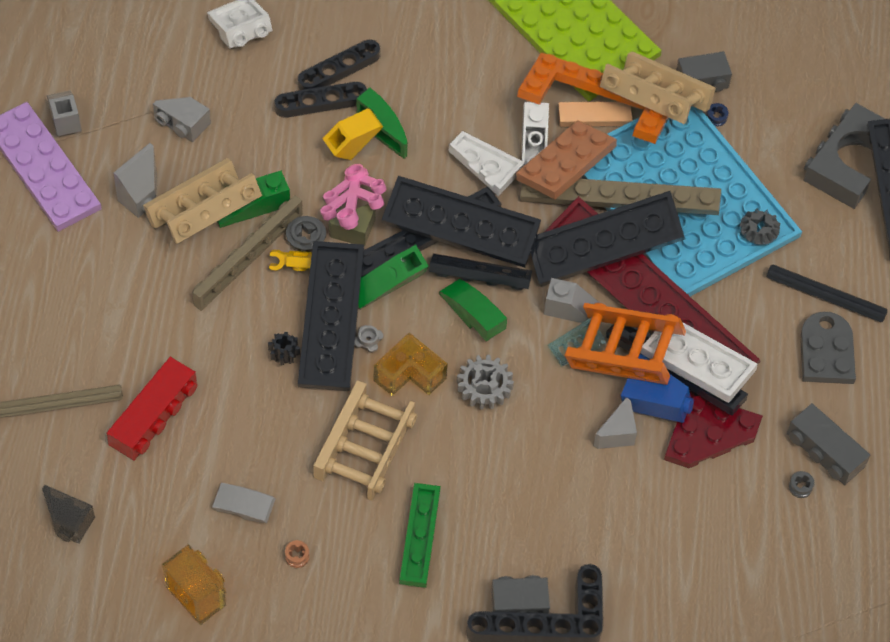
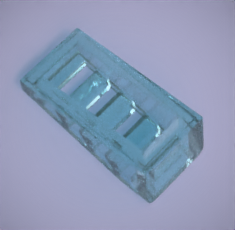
[548,318,606,366]

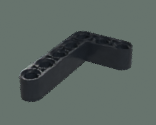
[466,564,603,642]

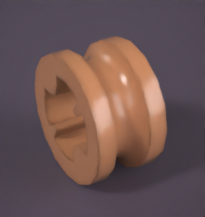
[285,540,309,568]

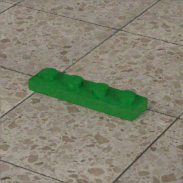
[399,483,441,588]

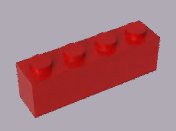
[106,356,198,461]

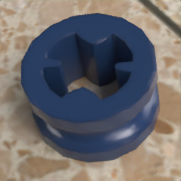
[706,103,729,127]

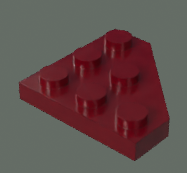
[664,391,763,468]

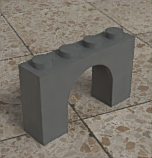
[804,103,885,209]

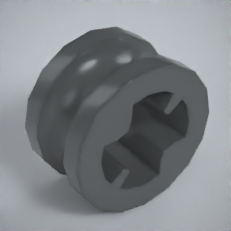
[789,471,814,498]

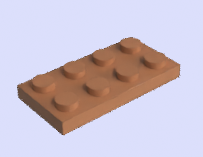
[516,120,617,200]

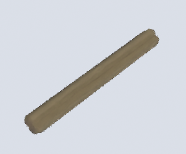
[0,385,123,418]

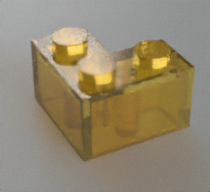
[373,333,448,396]

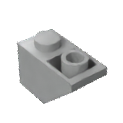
[47,90,81,137]
[153,97,211,142]

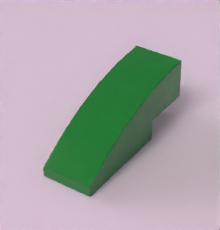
[357,87,408,159]
[439,279,508,342]

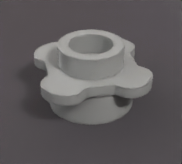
[355,325,383,352]

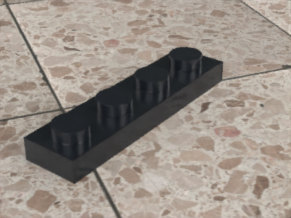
[429,253,532,290]

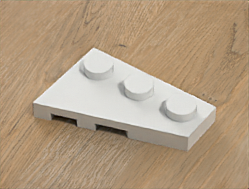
[449,131,525,196]

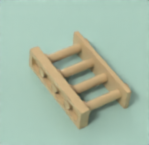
[600,51,716,124]
[143,158,262,244]
[313,380,417,501]

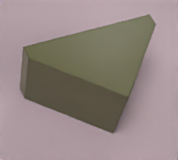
[329,204,376,247]

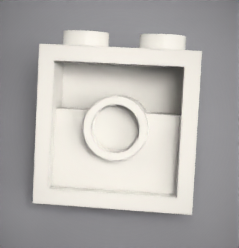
[207,0,273,48]

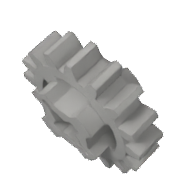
[457,355,514,410]

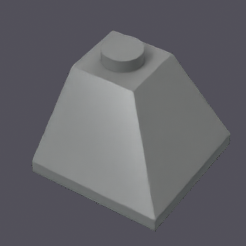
[113,143,157,218]

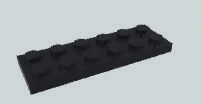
[382,175,541,268]
[531,191,686,287]
[298,241,364,391]

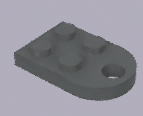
[800,312,856,384]

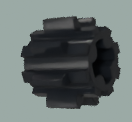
[268,332,300,365]

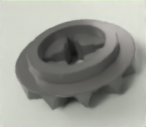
[740,208,780,245]
[286,216,326,252]

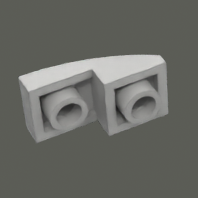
[212,483,275,523]

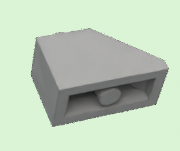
[544,278,599,325]

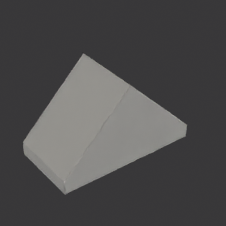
[594,397,637,449]

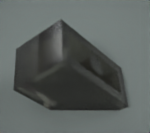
[42,485,95,544]

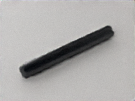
[767,264,888,322]

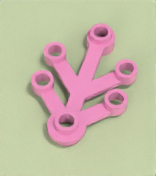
[320,164,387,230]

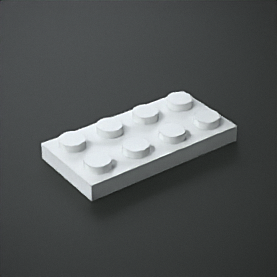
[641,322,757,403]

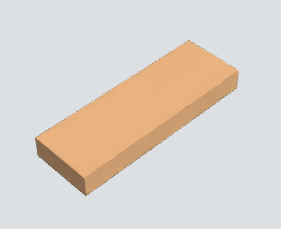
[558,102,632,127]

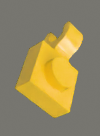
[269,249,312,271]

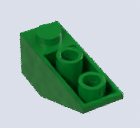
[358,245,429,310]

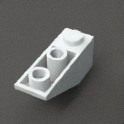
[522,102,549,165]

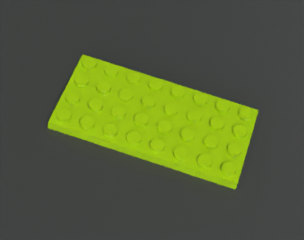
[488,0,662,102]

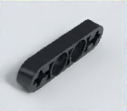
[298,39,380,90]
[274,82,367,118]

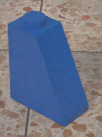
[621,354,694,423]

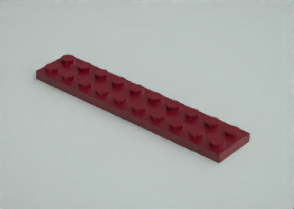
[544,196,761,365]

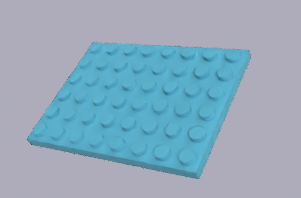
[581,106,802,296]

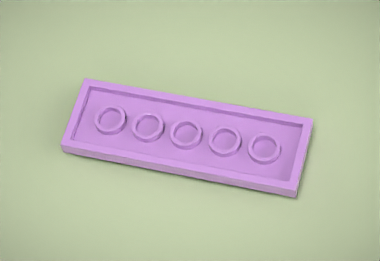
[0,102,101,232]

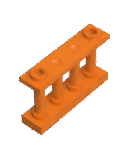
[565,303,686,385]

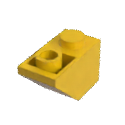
[322,109,383,160]

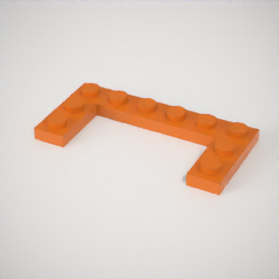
[517,52,669,144]

